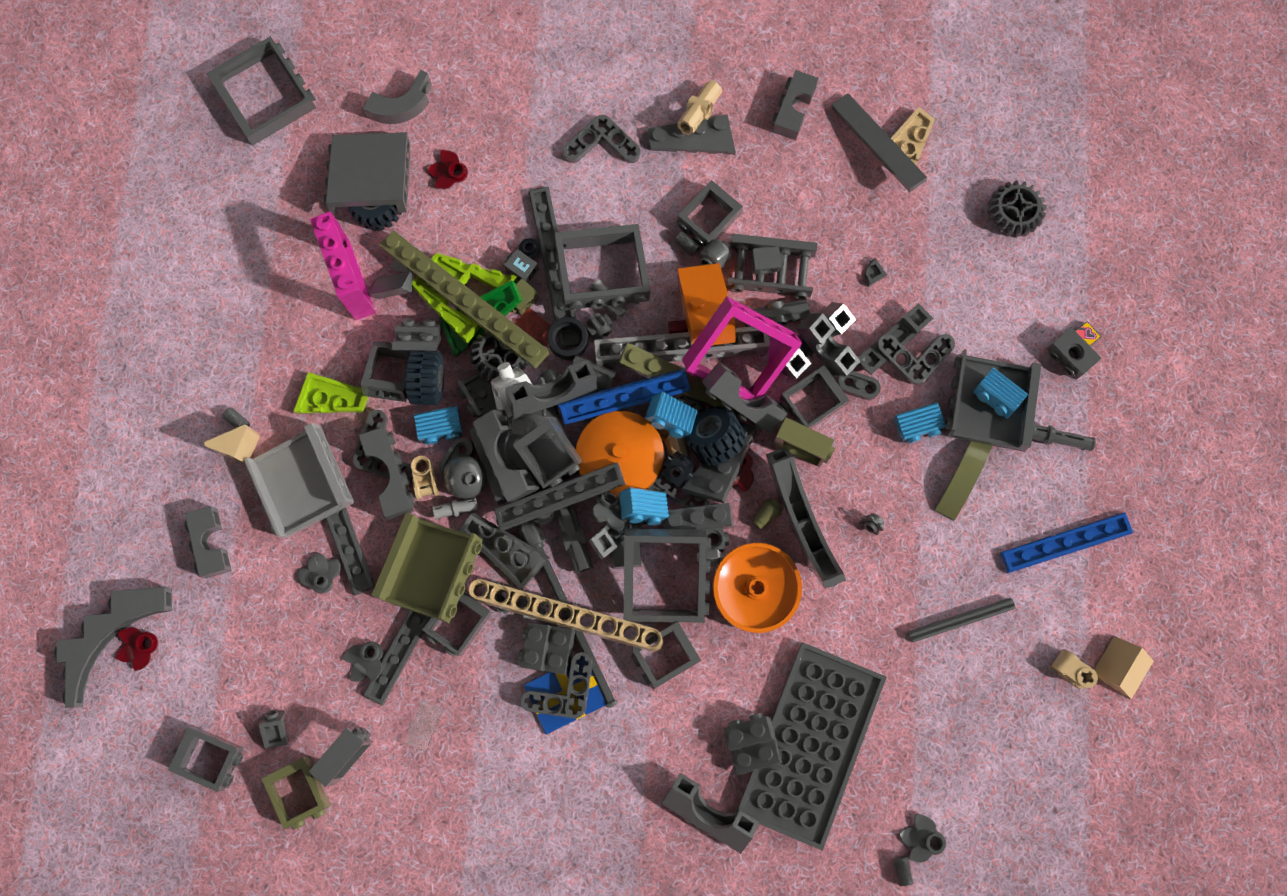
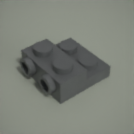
[392,318,442,351]
[518,622,575,675]
[723,713,782,775]

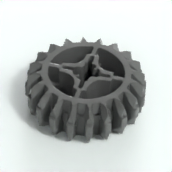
[987,180,1047,238]
[470,331,527,382]

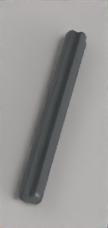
[908,598,1015,642]

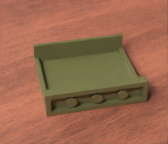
[372,513,483,623]

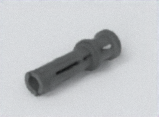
[1032,422,1096,451]

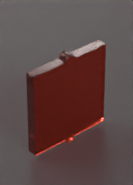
[515,308,551,346]

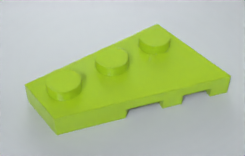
[293,372,369,414]

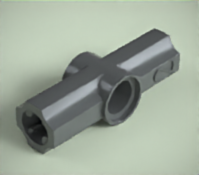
[745,300,810,327]
[555,505,594,573]

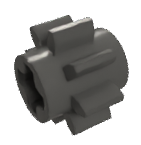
[586,313,613,340]

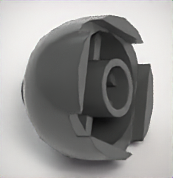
[443,455,488,499]

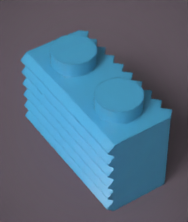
[973,367,1028,419]
[645,392,697,438]
[893,402,946,444]
[414,406,464,445]
[619,487,669,526]

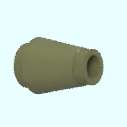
[752,497,784,529]

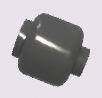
[700,240,731,269]

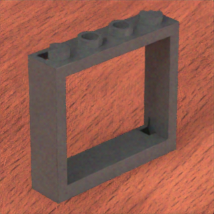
[206,36,316,145]
[554,224,651,311]
[623,529,711,623]

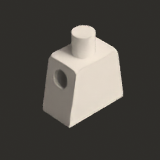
[491,362,532,418]

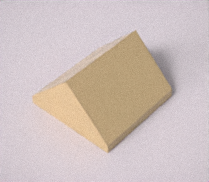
[204,424,260,464]
[1094,636,1154,699]

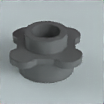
[861,513,884,535]

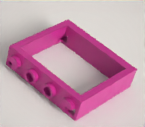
[310,211,376,320]
[682,296,802,400]

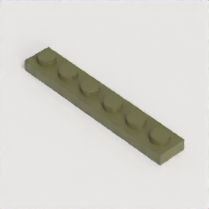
[618,343,737,417]

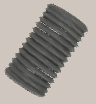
[674,231,700,256]
[223,408,250,428]
[894,856,914,886]

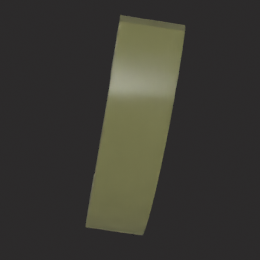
[934,441,992,521]

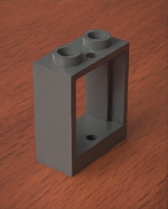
[677,180,743,247]
[360,341,412,402]
[780,366,849,429]
[513,417,583,489]
[423,592,493,657]
[631,622,701,688]
[168,726,244,792]
[308,727,373,787]

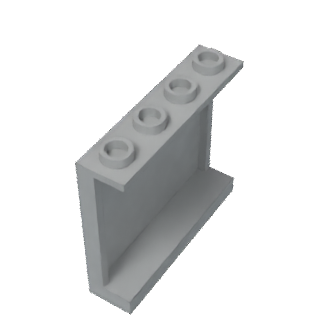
[244,423,354,538]

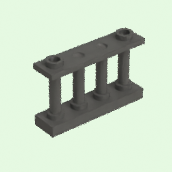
[727,234,818,300]

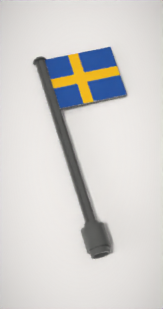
[518,521,618,735]

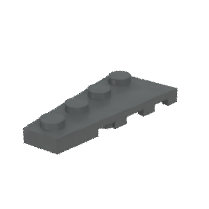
[647,114,736,155]
[682,422,757,503]
[459,513,550,590]

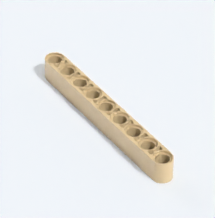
[469,579,663,652]

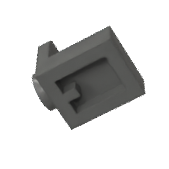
[258,710,289,749]

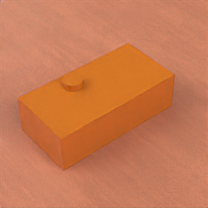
[677,263,736,346]

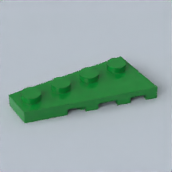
[439,280,523,357]

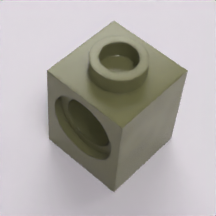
[511,278,539,316]

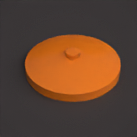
[576,411,664,499]
[712,543,802,633]

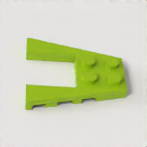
[412,253,518,344]

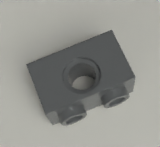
[1047,327,1101,379]

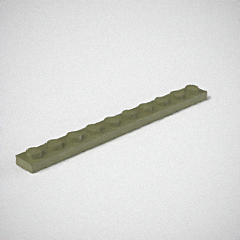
[379,230,550,369]

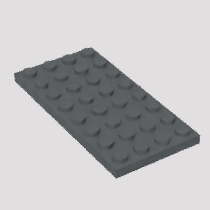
[737,642,887,851]

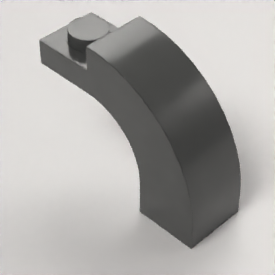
[363,70,432,124]

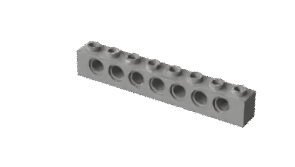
[594,327,770,367]

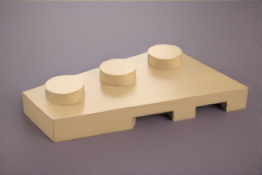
[891,107,935,165]

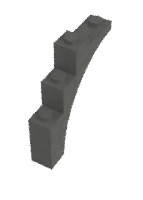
[766,447,846,589]
[54,587,172,708]

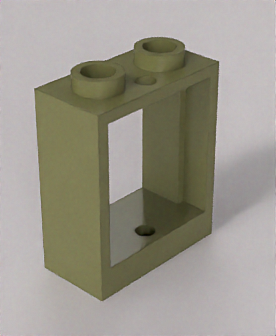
[773,417,835,467]
[262,756,331,830]

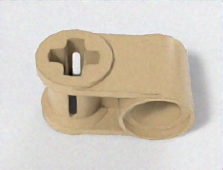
[411,456,440,500]
[1050,649,1098,689]

